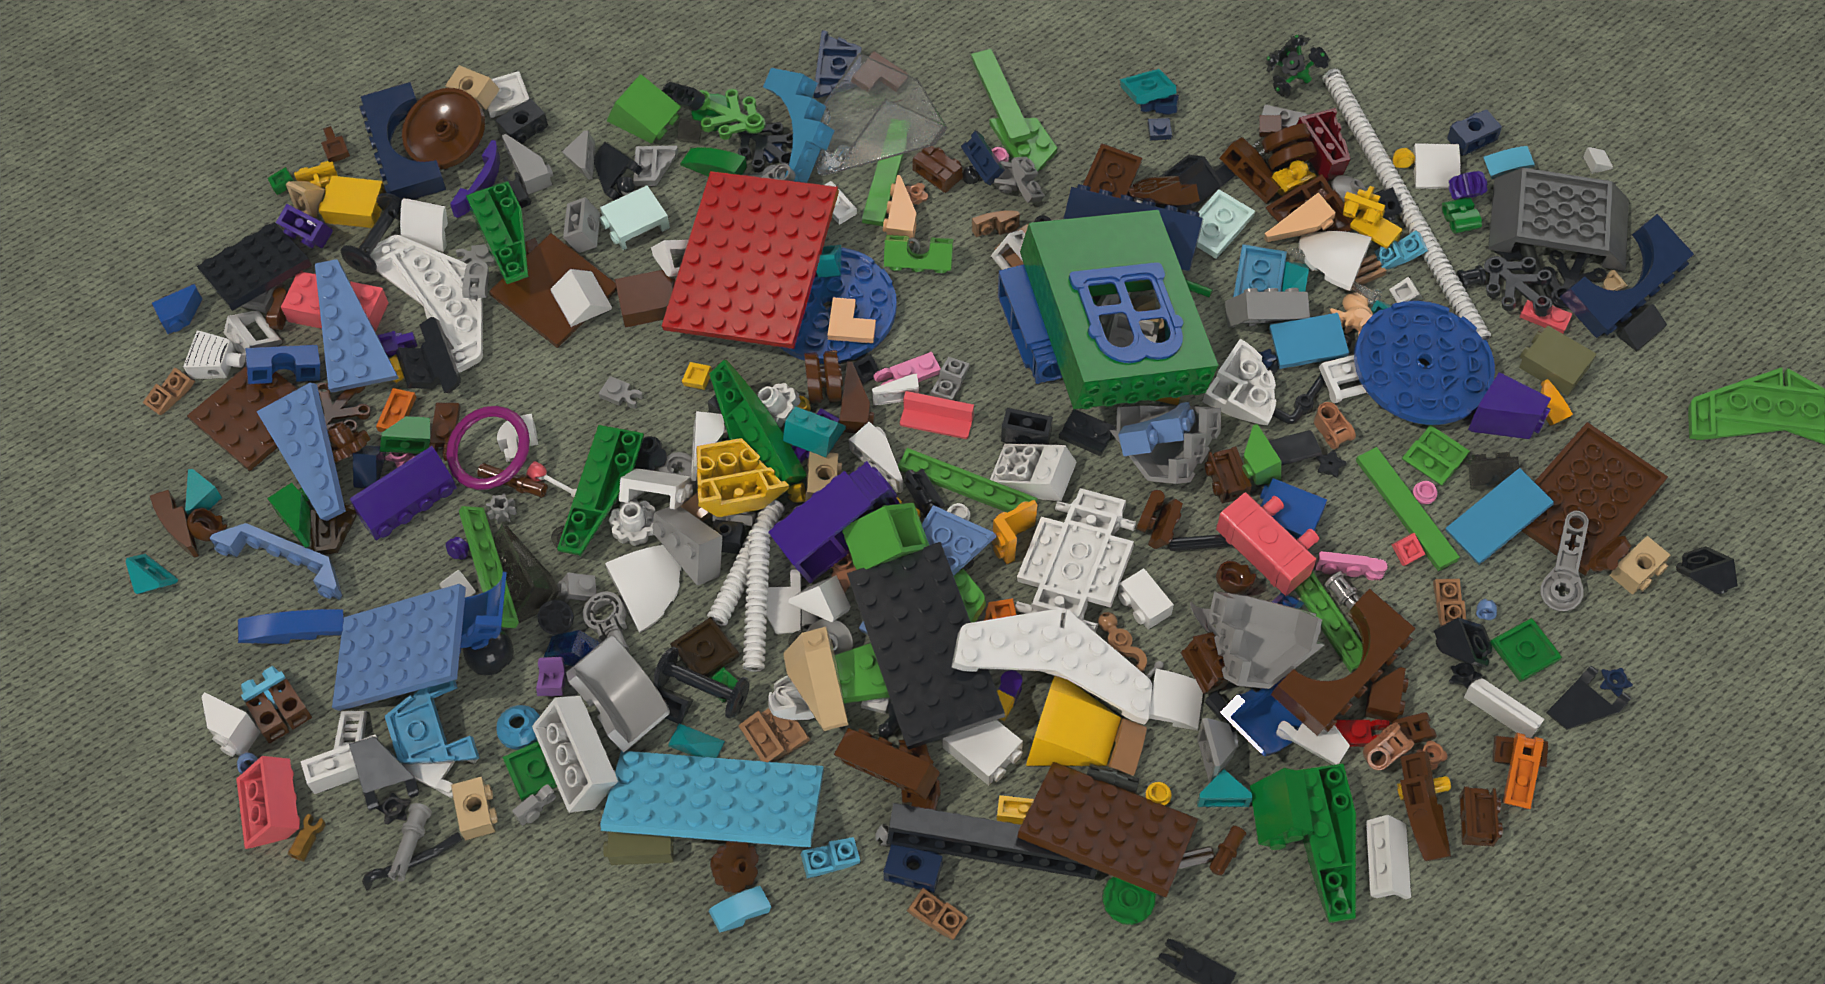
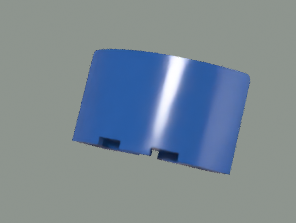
[460,572,507,653]
[1220,669,1302,756]

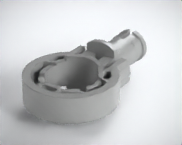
[583,591,630,652]

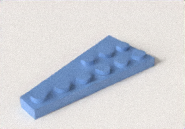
[315,259,399,392]
[257,382,346,521]
[859,505,997,635]

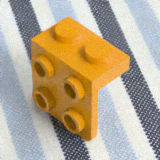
[992,500,1038,565]

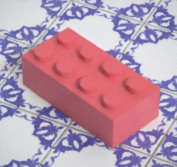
[281,271,389,332]

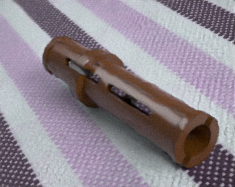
[477,463,548,498]

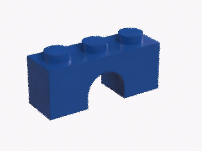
[245,345,320,384]

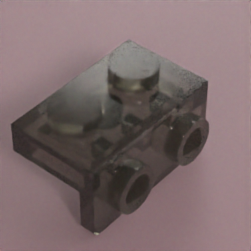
[1465,452,1519,489]

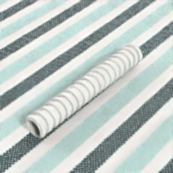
[707,500,785,626]
[742,528,771,671]

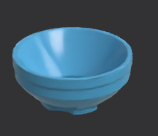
[496,705,540,750]

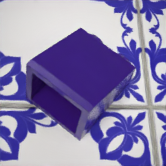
[1468,372,1551,439]

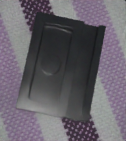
[1059,409,1116,457]

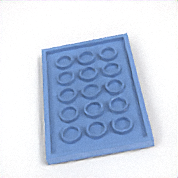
[332,583,466,711]

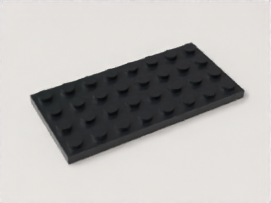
[847,542,1006,750]

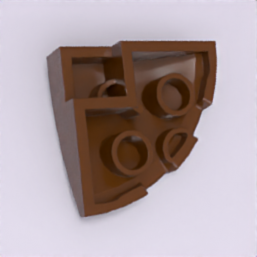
[1265,174,1354,235]
[1129,176,1200,205]

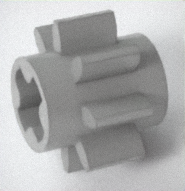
[486,493,517,524]

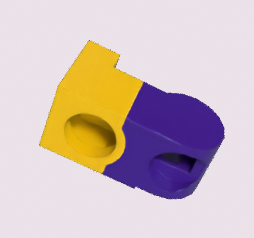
[997,670,1022,722]

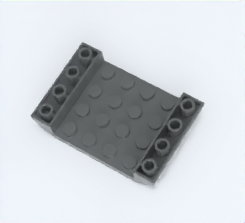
[1488,168,1629,271]

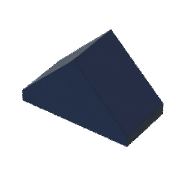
[353,446,386,488]

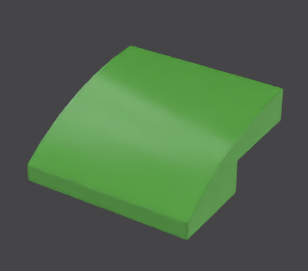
[1402,425,1470,486]

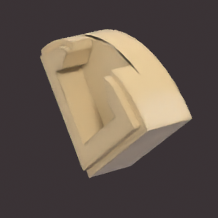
[1603,269,1628,291]

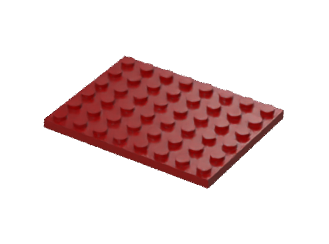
[662,171,839,349]

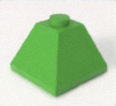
[1242,424,1281,484]

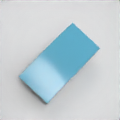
[1483,146,1535,179]
[1374,230,1428,269]
[801,837,860,878]
[709,886,771,932]

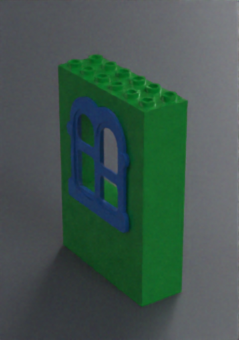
[1020,210,1219,409]

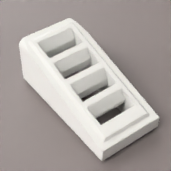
[872,374,919,405]
[334,711,367,749]

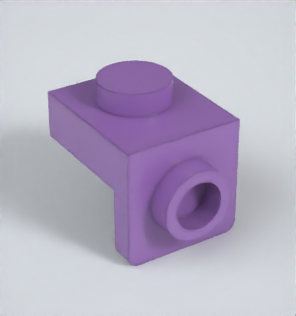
[536,657,566,697]

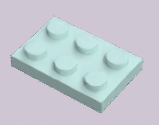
[1197,189,1255,259]

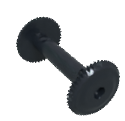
[341,193,402,273]
[654,647,750,719]

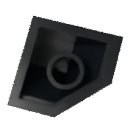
[1676,546,1738,594]
[1434,617,1493,668]

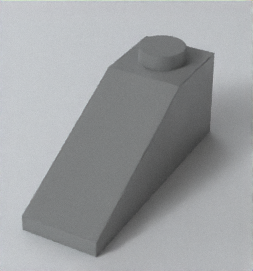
[502,134,553,194]

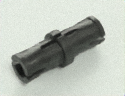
[1087,763,1140,794]

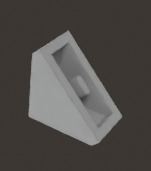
[562,130,595,180]

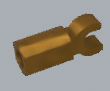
[287,814,325,862]

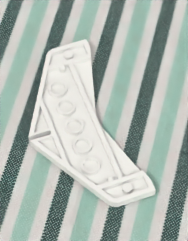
[370,235,483,373]
[952,608,1152,725]

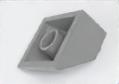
[1197,718,1238,783]

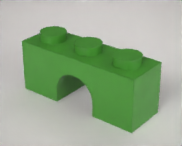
[884,235,954,273]

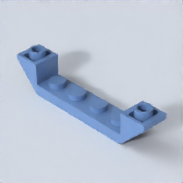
[210,523,342,600]

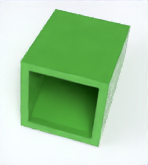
[606,74,681,144]
[842,502,929,570]

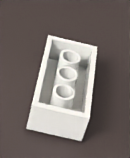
[532,696,618,813]

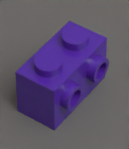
[276,204,333,249]

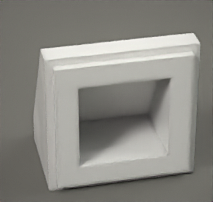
[1583,147,1613,174]
[1389,277,1423,303]
[439,570,476,597]

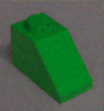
[380,416,430,454]

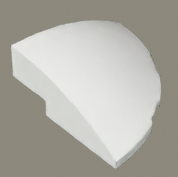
[1298,231,1372,291]
[1202,339,1276,425]
[605,545,682,633]

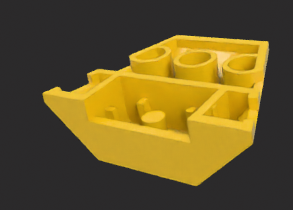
[696,438,789,518]
[1026,675,1121,766]

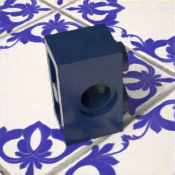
[1447,109,1502,156]
[883,845,943,893]

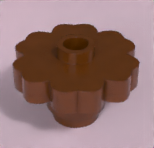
[327,421,371,462]
[710,841,759,893]

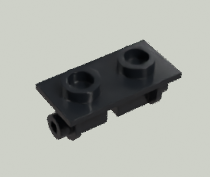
[904,468,945,518]

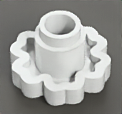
[758,383,801,428]
[609,499,656,546]

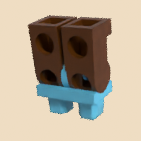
[241,666,313,744]

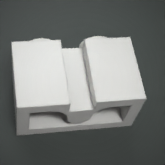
[1118,568,1174,630]

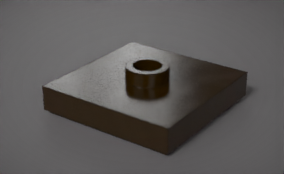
[670,617,739,677]

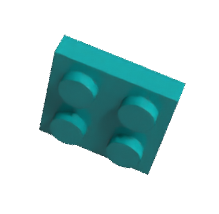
[1120,69,1177,104]

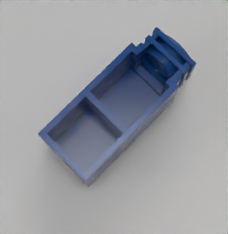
[998,264,1062,384]

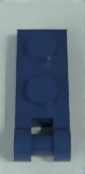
[961,130,1005,186]

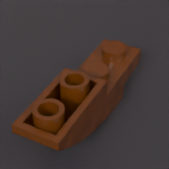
[1400,751,1451,861]

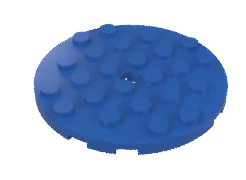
[780,247,897,364]
[1354,301,1495,425]

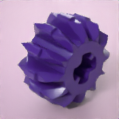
[1448,171,1488,200]

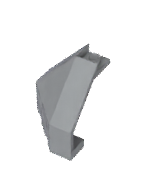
[1110,406,1221,484]
[1209,591,1324,689]

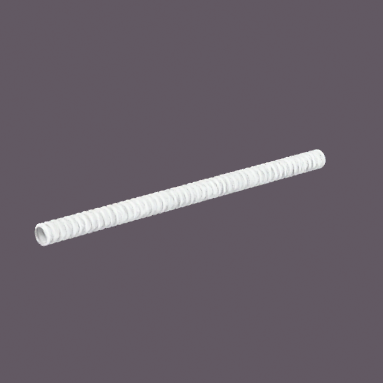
[1322,69,1491,341]

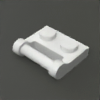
[1319,355,1368,403]

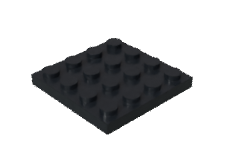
[197,222,312,311]

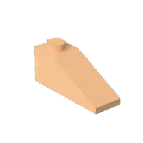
[1264,192,1335,242]

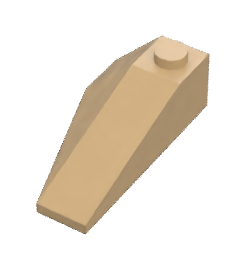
[783,627,848,731]

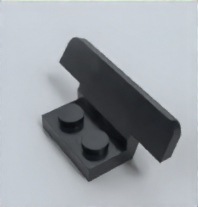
[1160,154,1235,214]
[396,317,461,393]

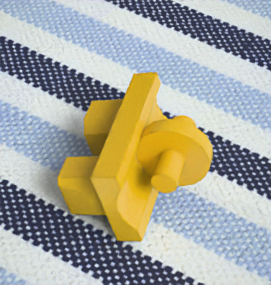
[1272,160,1316,196]
[294,161,338,188]
[1343,186,1385,226]

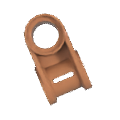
[1314,402,1356,449]
[1363,722,1414,770]

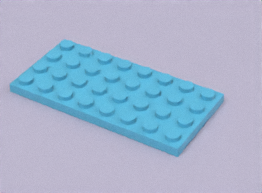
[600,751,823,847]

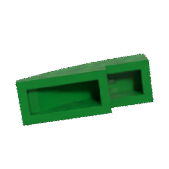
[680,147,747,177]

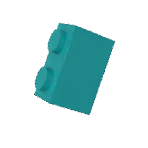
[783,406,846,458]

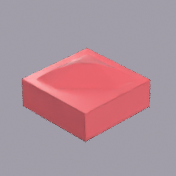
[1391,533,1425,566]

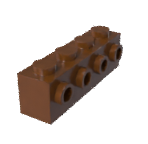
[834,728,940,800]

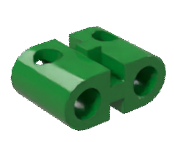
[1442,197,1482,234]

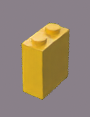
[319,176,386,228]

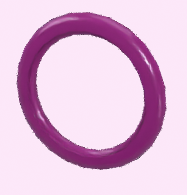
[446,406,530,490]

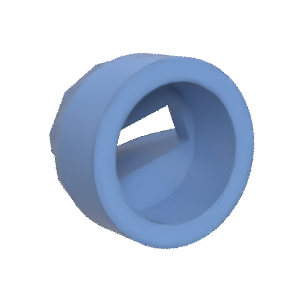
[1476,599,1497,620]
[237,752,258,774]

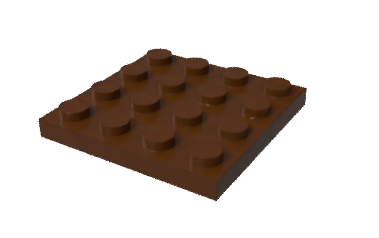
[187,367,297,472]

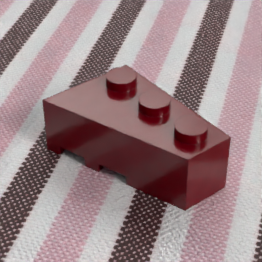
[1296,108,1351,181]

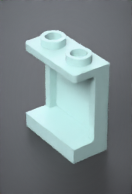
[600,185,670,250]

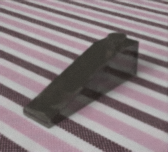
[493,524,560,623]

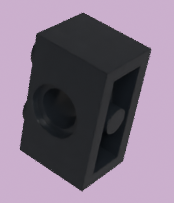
[495,98,548,144]
[1001,407,1053,445]

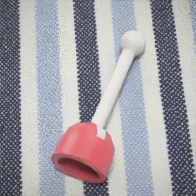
[526,461,577,498]

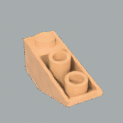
[883,175,917,243]

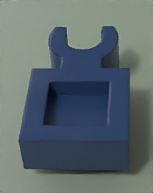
[1140,95,1179,115]

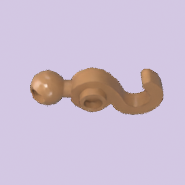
[1098,612,1147,673]

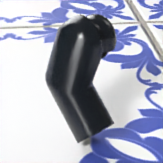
[878,703,900,737]

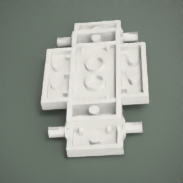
[1015,488,1136,633]

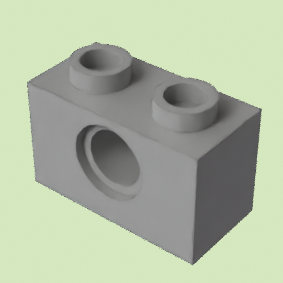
[563,197,600,253]

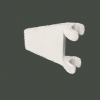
[765,569,801,634]
[1276,721,1350,765]
[403,759,478,798]

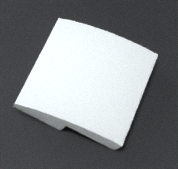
[1413,144,1460,189]
[400,198,448,252]
[1149,669,1203,731]

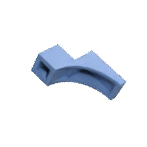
[1118,402,1196,456]

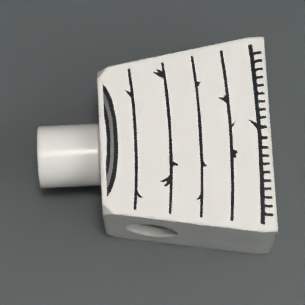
[183,331,245,379]

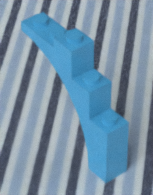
[763,68,835,183]

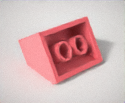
[236,756,300,849]

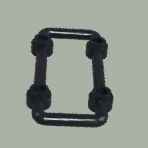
[1267,317,1352,424]

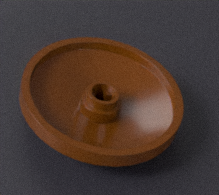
[402,88,485,169]

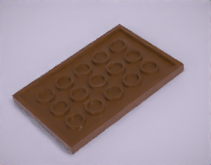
[1522,422,1668,576]
[1017,762,1198,898]

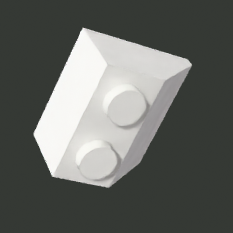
[201,692,261,757]

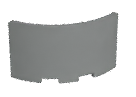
[566,635,670,752]

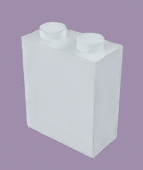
[943,720,1023,786]

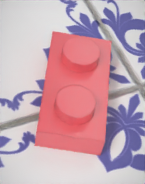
[1520,300,1572,334]

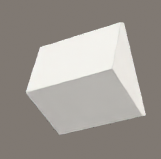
[551,269,612,327]
[788,575,851,622]

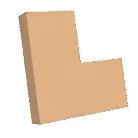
[828,298,876,343]

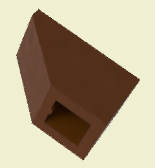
[1365,667,1409,722]

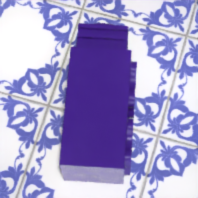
[768,461,900,584]

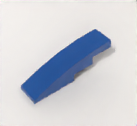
[238,609,344,644]

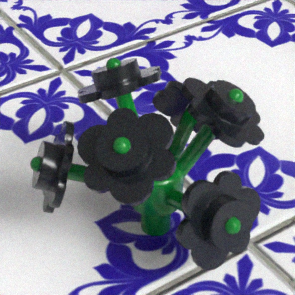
[1266,35,1329,97]

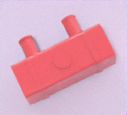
[1216,492,1319,596]

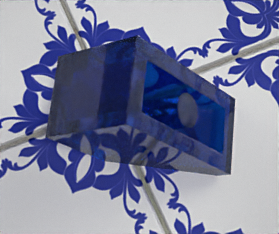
[543,630,600,666]

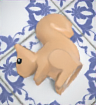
[1330,292,1373,336]

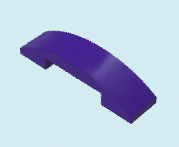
[450,140,500,218]

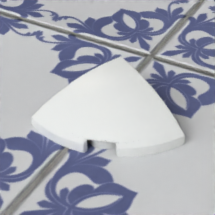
[768,675,815,720]

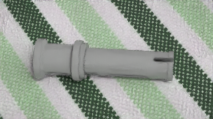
[1324,571,1360,609]
[388,803,432,881]

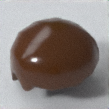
[187,508,228,542]
[1216,561,1256,595]

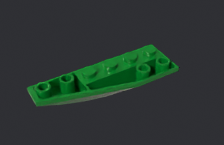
[466,181,529,284]
[709,360,807,492]
[557,425,644,556]
[1298,764,1356,923]

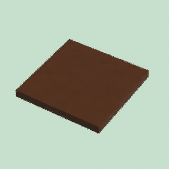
[489,233,617,348]

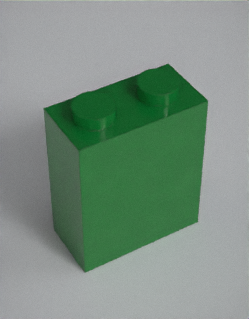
[1250,768,1313,850]

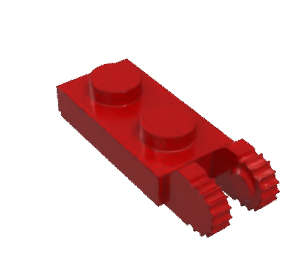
[1335,720,1390,747]

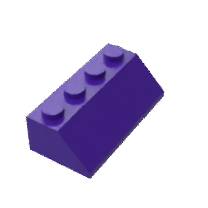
[350,446,457,540]

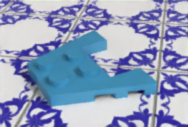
[385,680,480,764]

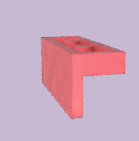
[900,391,974,439]

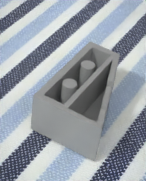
[1225,288,1310,328]
[652,506,722,586]

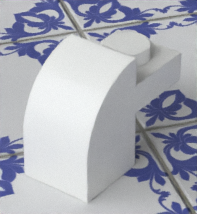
[497,414,538,468]

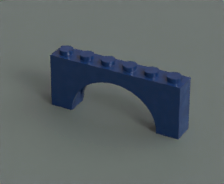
[359,82,446,200]
[1063,184,1204,272]
[1559,214,1694,338]

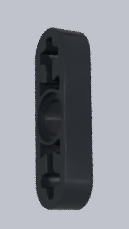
[662,82,705,111]

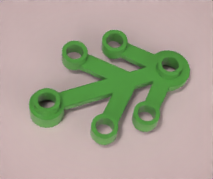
[693,89,766,140]

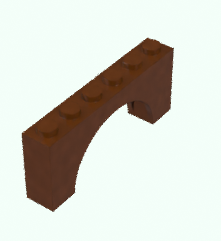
[1271,588,1416,736]

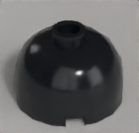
[463,629,514,676]

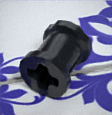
[1456,265,1486,289]

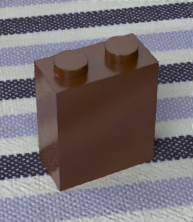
[615,270,675,328]

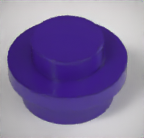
[446,537,469,560]

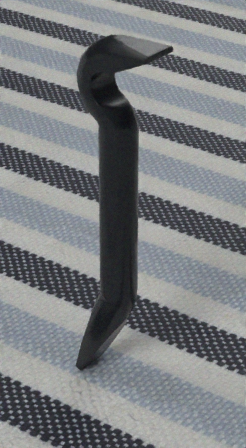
[362,832,462,891]

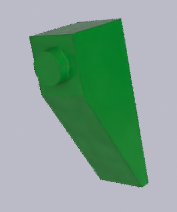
[267,483,311,548]

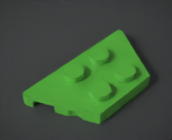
[989,118,1057,172]

